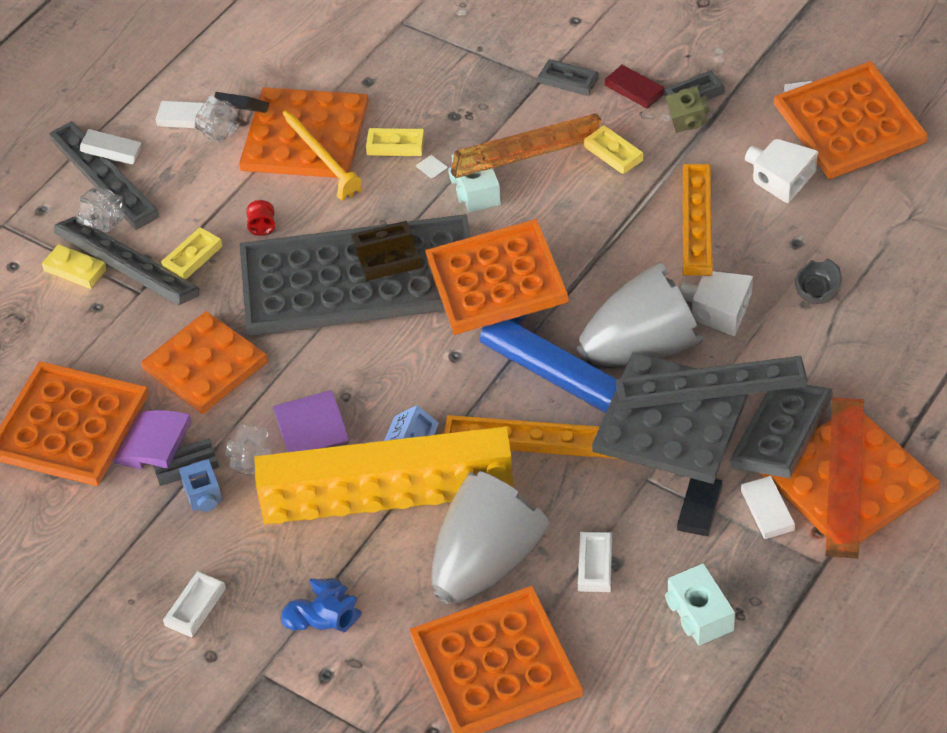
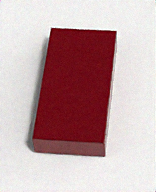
[605,65,664,109]

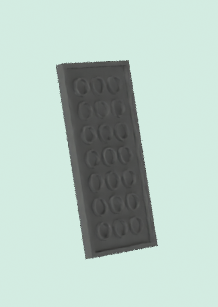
[240,214,471,336]

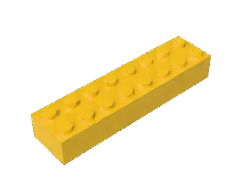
[254,426,513,524]

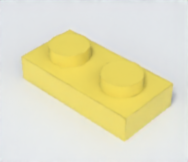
[584,125,643,175]
[366,128,424,156]
[161,227,222,280]
[42,244,107,289]

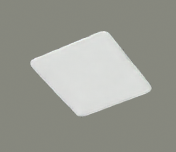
[416,155,448,178]

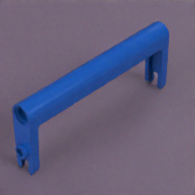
[480,314,616,413]

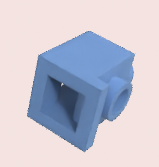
[179,459,223,512]

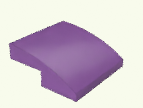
[273,390,349,452]
[113,410,192,469]

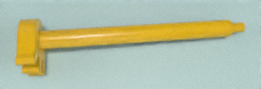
[283,110,362,201]

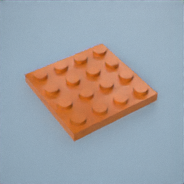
[774,61,928,179]
[239,87,369,178]
[425,219,569,335]
[0,361,149,487]
[760,404,940,554]
[409,586,583,733]

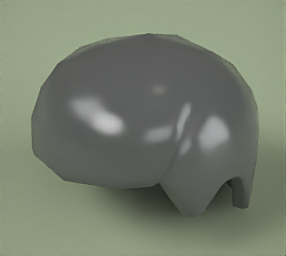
[795,259,842,304]

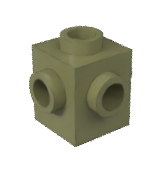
[665,87,710,133]

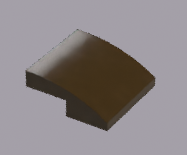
[351,221,423,281]

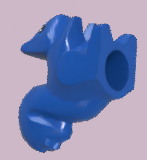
[281,578,362,633]

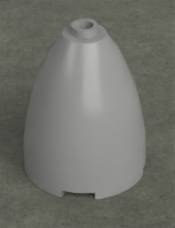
[576,262,703,367]
[432,471,550,605]

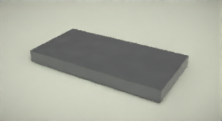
[730,385,833,478]

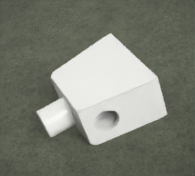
[745,139,818,204]
[680,271,753,336]

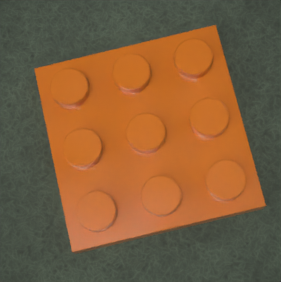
[141,311,268,415]

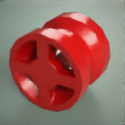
[246,200,275,236]

